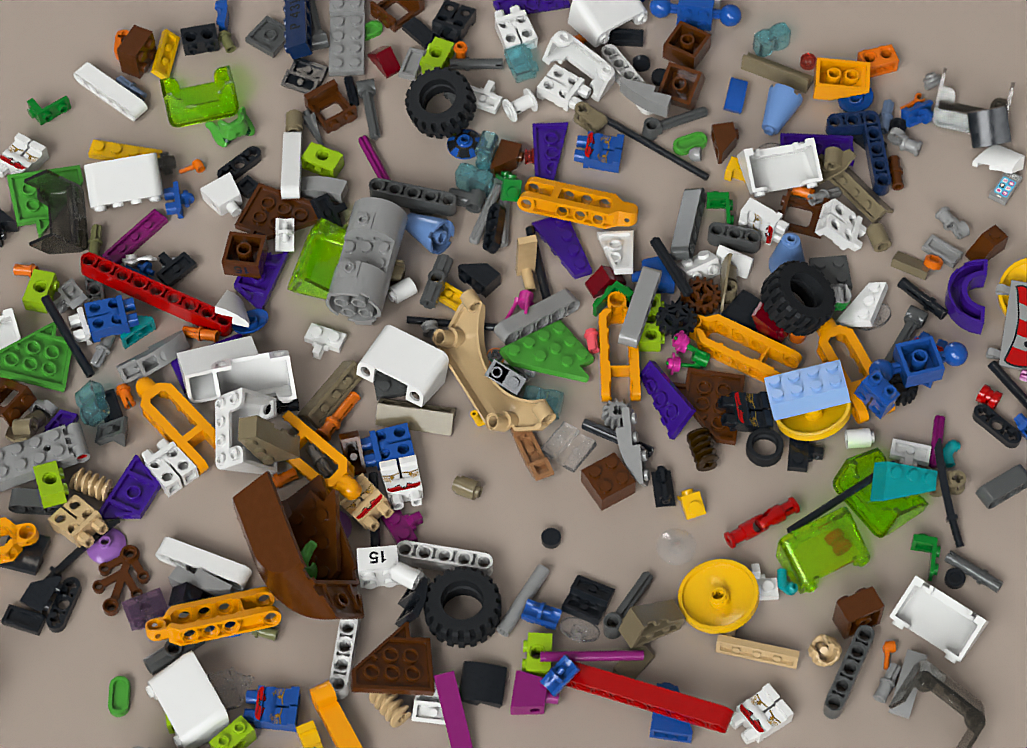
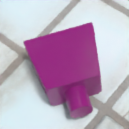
[510,670,560,715]

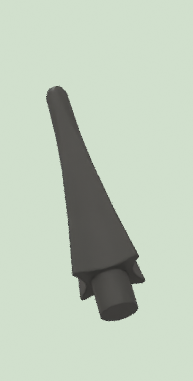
[303,110,324,146]

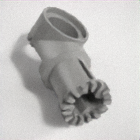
[887,127,923,157]
[935,206,970,240]
[28,399,58,418]

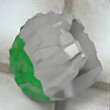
[830,283,852,311]

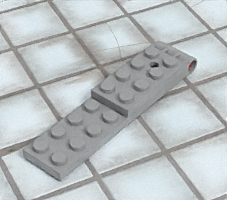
[329,0,366,77]
[0,422,90,492]

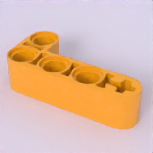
[309,680,363,748]

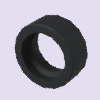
[746,428,784,467]

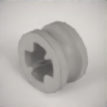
[421,320,439,337]

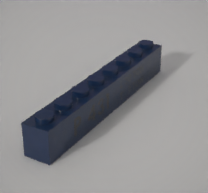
[283,0,313,60]

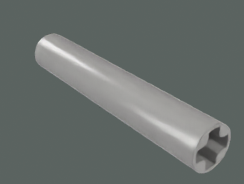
[496,565,550,637]

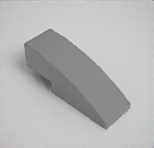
[620,78,671,118]
[301,176,348,203]
[168,565,234,596]
[889,649,928,719]

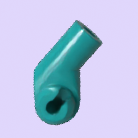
[943,440,961,468]
[777,568,798,595]

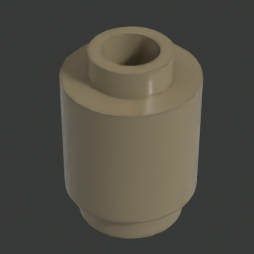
[285,109,303,132]
[452,476,483,500]

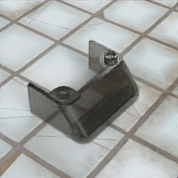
[932,68,1015,133]
[24,169,89,255]
[888,660,986,748]

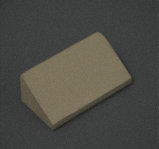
[891,251,931,280]
[613,644,655,679]

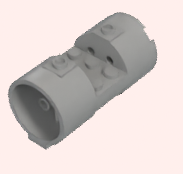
[326,197,408,325]

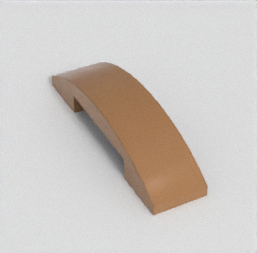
[510,427,554,481]

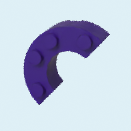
[945,259,988,335]

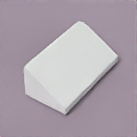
[716,245,754,279]

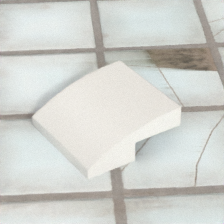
[411,682,459,725]

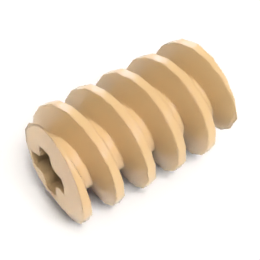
[69,467,113,502]
[369,693,411,728]

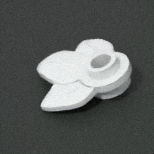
[122,254,157,267]

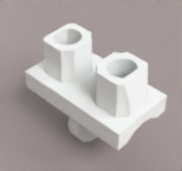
[275,218,294,252]
[68,307,93,346]

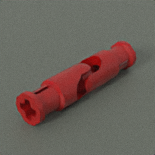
[724,497,800,549]

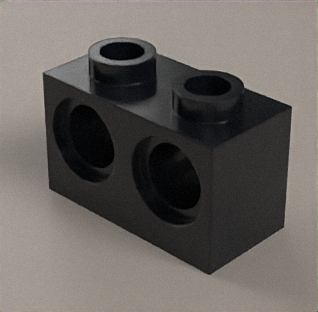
[180,23,220,56]

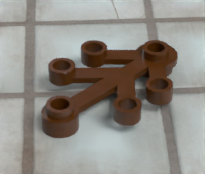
[92,545,150,616]

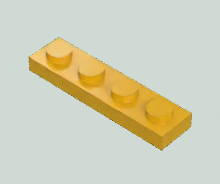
[88,139,163,166]

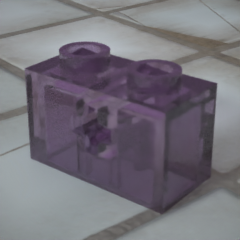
[121,587,168,631]

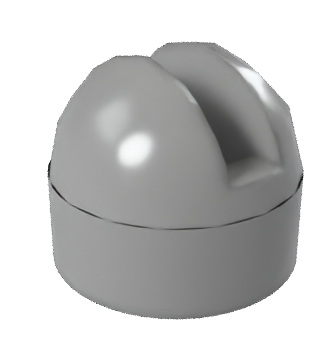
[688,147,702,162]

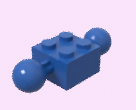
[650,0,742,31]
[869,336,968,388]

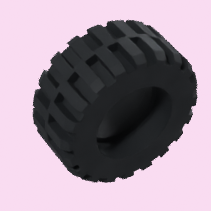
[405,67,477,139]
[761,260,836,336]
[424,567,502,648]

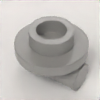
[923,72,943,91]

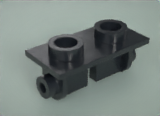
[651,466,676,508]

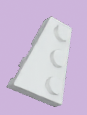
[597,230,634,275]
[835,282,889,327]

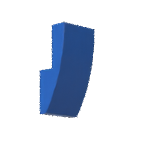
[215,0,229,32]
[723,77,748,114]

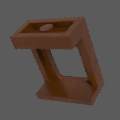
[370,0,425,32]
[304,79,358,134]
[778,189,831,239]
[0,377,37,427]

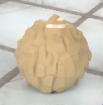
[808,634,842,667]

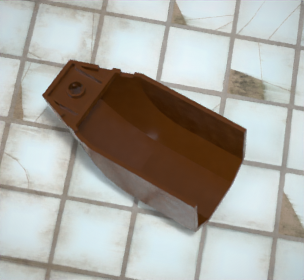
[233,471,364,620]

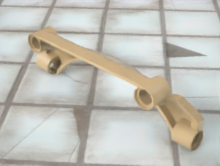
[432,289,556,432]

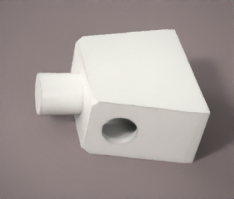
[200,172,243,217]

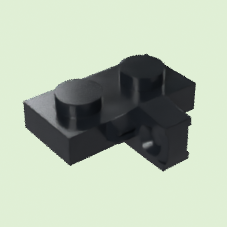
[310,193,348,234]
[156,252,197,287]
[787,437,824,472]

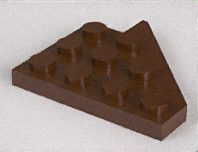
[235,183,319,241]
[673,367,745,445]
[288,488,341,580]
[350,622,435,696]

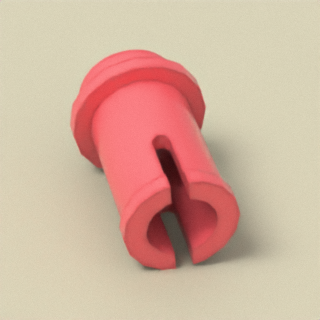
[584,328,600,354]

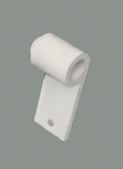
[389,562,431,590]

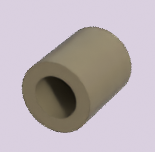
[866,223,892,252]

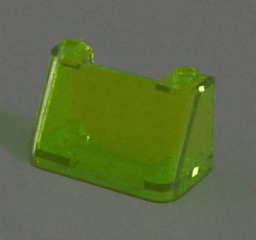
[160,65,239,127]
[287,217,346,300]
[833,447,928,538]
[776,507,870,594]

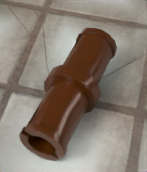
[888,155,904,190]

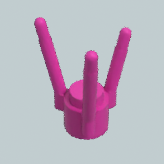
[505,290,534,319]

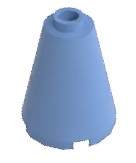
[762,84,803,136]
[405,213,454,255]
[769,233,806,273]

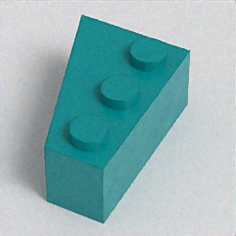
[870,461,938,502]

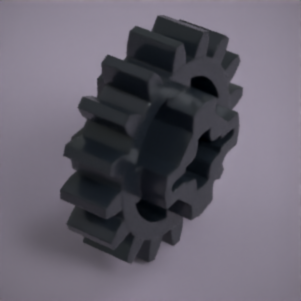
[656,301,697,339]

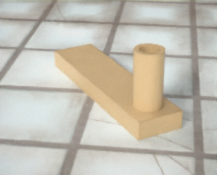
[515,235,537,292]
[715,629,800,669]

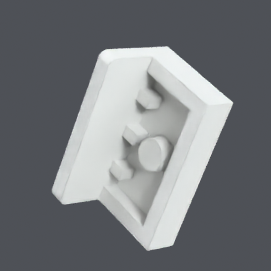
[677,250,720,282]

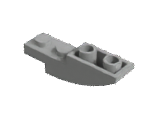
[116,330,190,384]
[616,407,650,487]

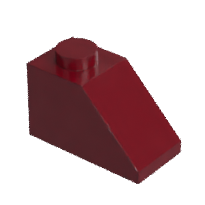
[752,301,789,344]

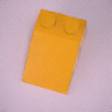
[813,57,871,100]

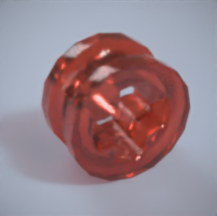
[800,53,816,70]
[525,148,534,165]

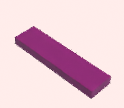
[102,209,168,265]
[434,671,473,748]

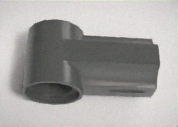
[449,188,486,213]

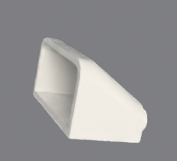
[176,336,258,404]

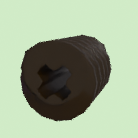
[686,427,719,472]

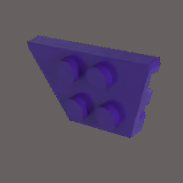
[234,252,289,310]
[98,454,161,519]

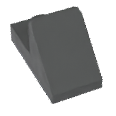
[95,416,128,447]

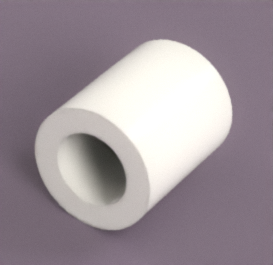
[387,277,417,304]
[845,428,875,449]

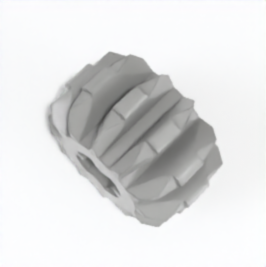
[601,398,634,430]

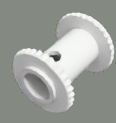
[502,88,538,122]

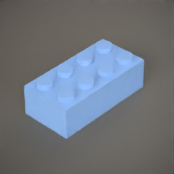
[764,359,851,421]

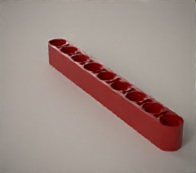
[81,252,233,337]
[566,662,734,733]

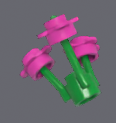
[666,330,710,375]

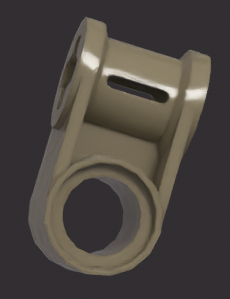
[573,102,608,134]
[929,470,967,497]

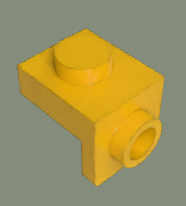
[677,488,706,520]

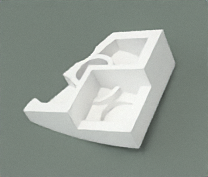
[972,145,1025,174]
[214,290,250,328]

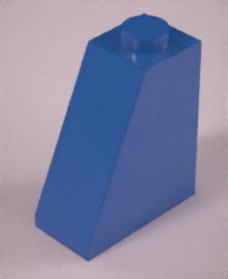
[650,682,693,743]

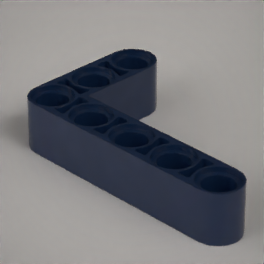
[825,110,891,196]

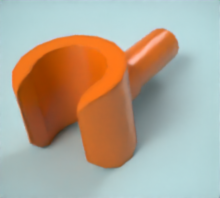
[900,93,925,110]
[179,159,205,174]
[883,641,896,670]

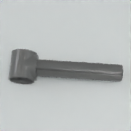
[311,0,329,51]
[356,78,381,140]
[642,107,708,141]
[885,305,929,363]
[603,572,653,639]

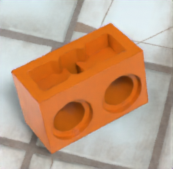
[857,44,899,78]

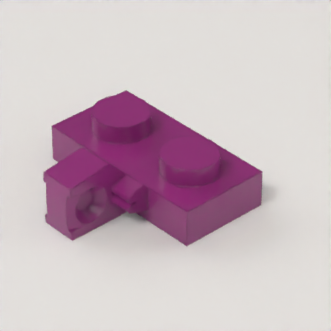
[381,510,423,544]

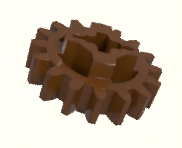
[680,276,721,316]

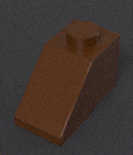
[711,122,739,164]
[490,139,524,178]
[965,224,1008,261]
[339,430,367,476]

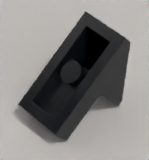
[0,209,18,248]

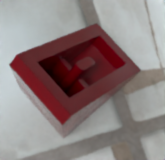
[367,46,401,78]
[585,265,627,299]

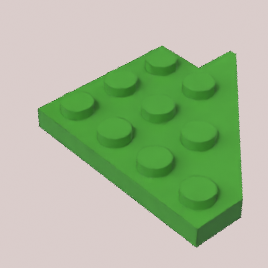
[7,165,83,238]
[499,320,595,382]
[0,322,72,392]

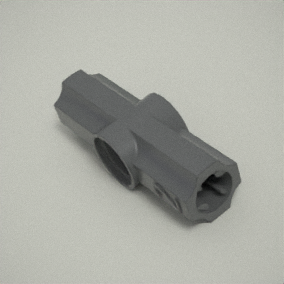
[420,254,453,309]
[143,630,205,675]

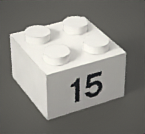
[357,545,400,589]

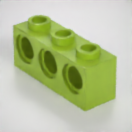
[638,294,665,352]

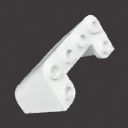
[84,153,164,212]
[356,325,449,407]
[211,350,297,403]
[215,388,277,474]

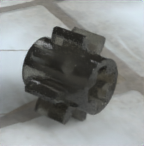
[158,152,177,175]

